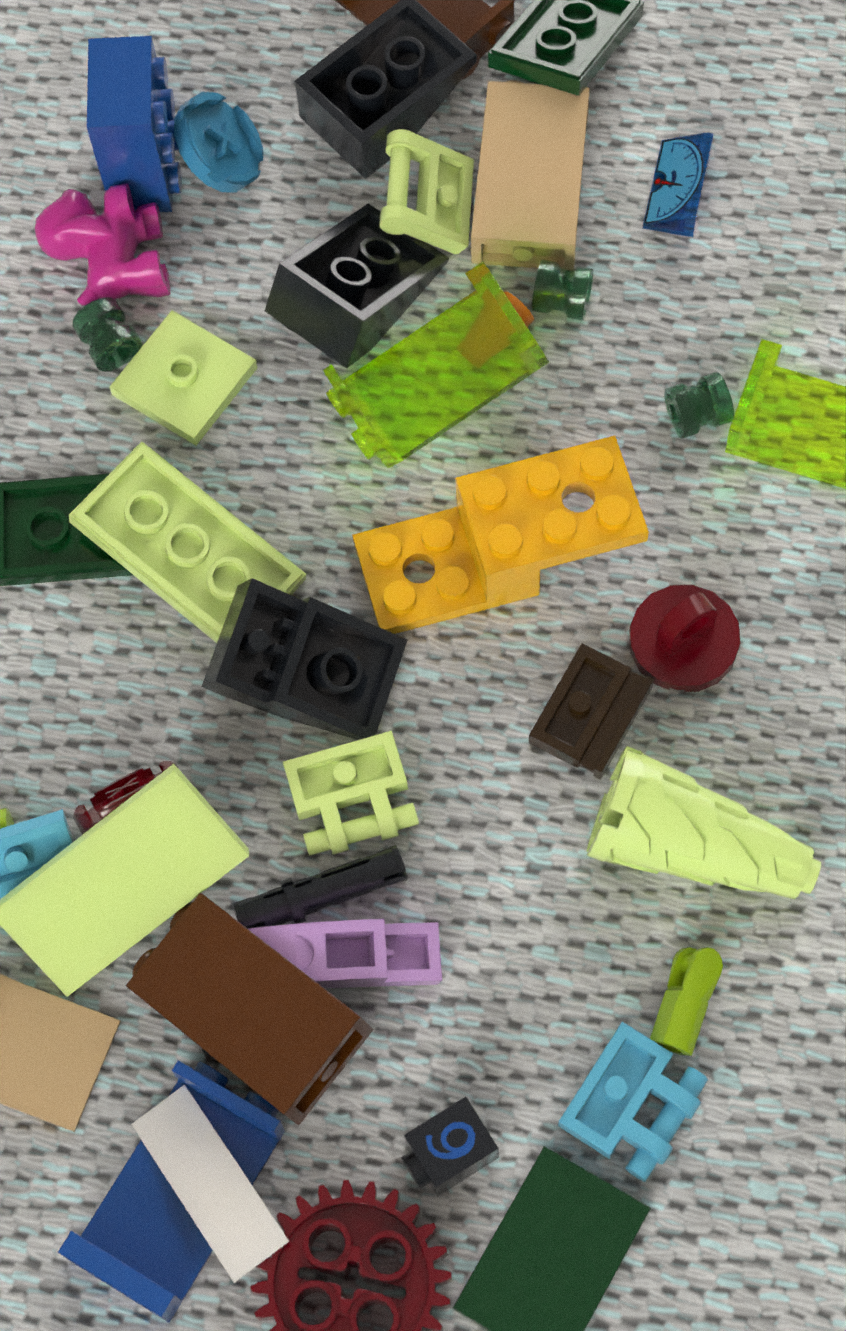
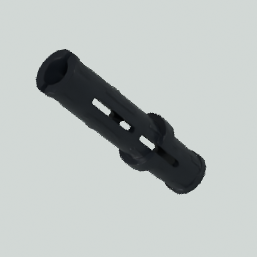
[232,845,408,929]

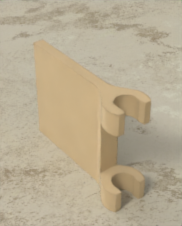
[0,973,121,1132]

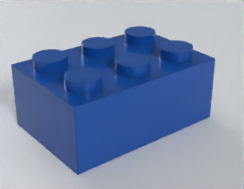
[87,35,182,213]

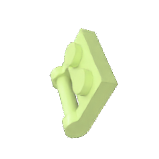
[380,129,474,254]

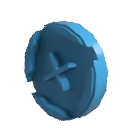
[174,92,264,193]

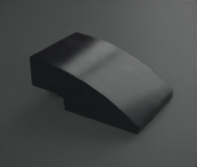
[201,578,408,740]

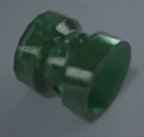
[531,259,594,321]
[72,298,143,372]
[664,372,734,439]

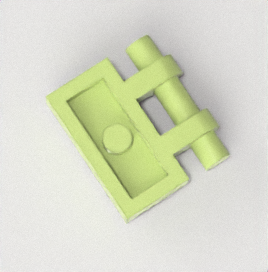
[283,731,419,856]

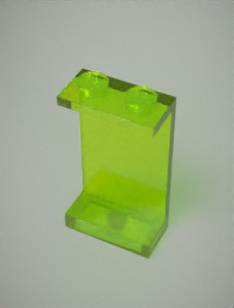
[323,261,549,468]
[725,339,846,489]

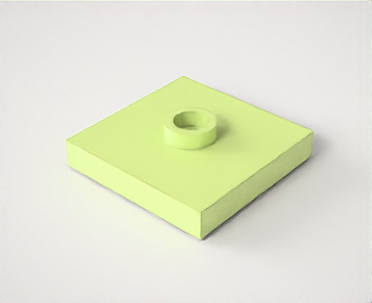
[110,310,258,446]

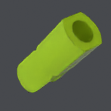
[650,947,723,1056]

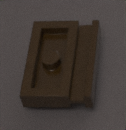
[528,643,654,780]

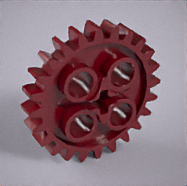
[251,1180,452,1331]

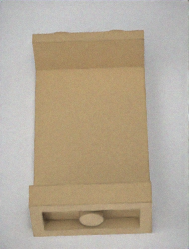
[471,80,590,271]

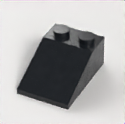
[294,0,477,179]
[265,203,449,369]

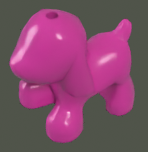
[35,183,171,306]

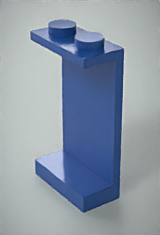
[58,1060,285,1323]

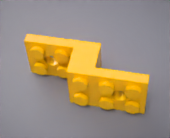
[352,435,649,634]

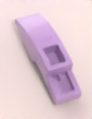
[249,919,442,988]

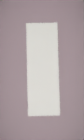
[131,1084,289,1283]

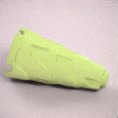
[586,746,821,899]

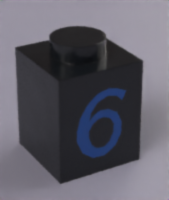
[401,1097,499,1197]

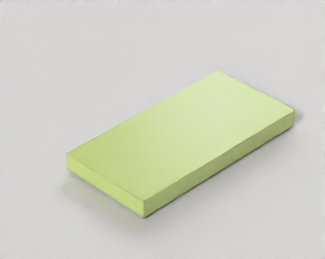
[69,442,306,643]
[0,764,249,997]

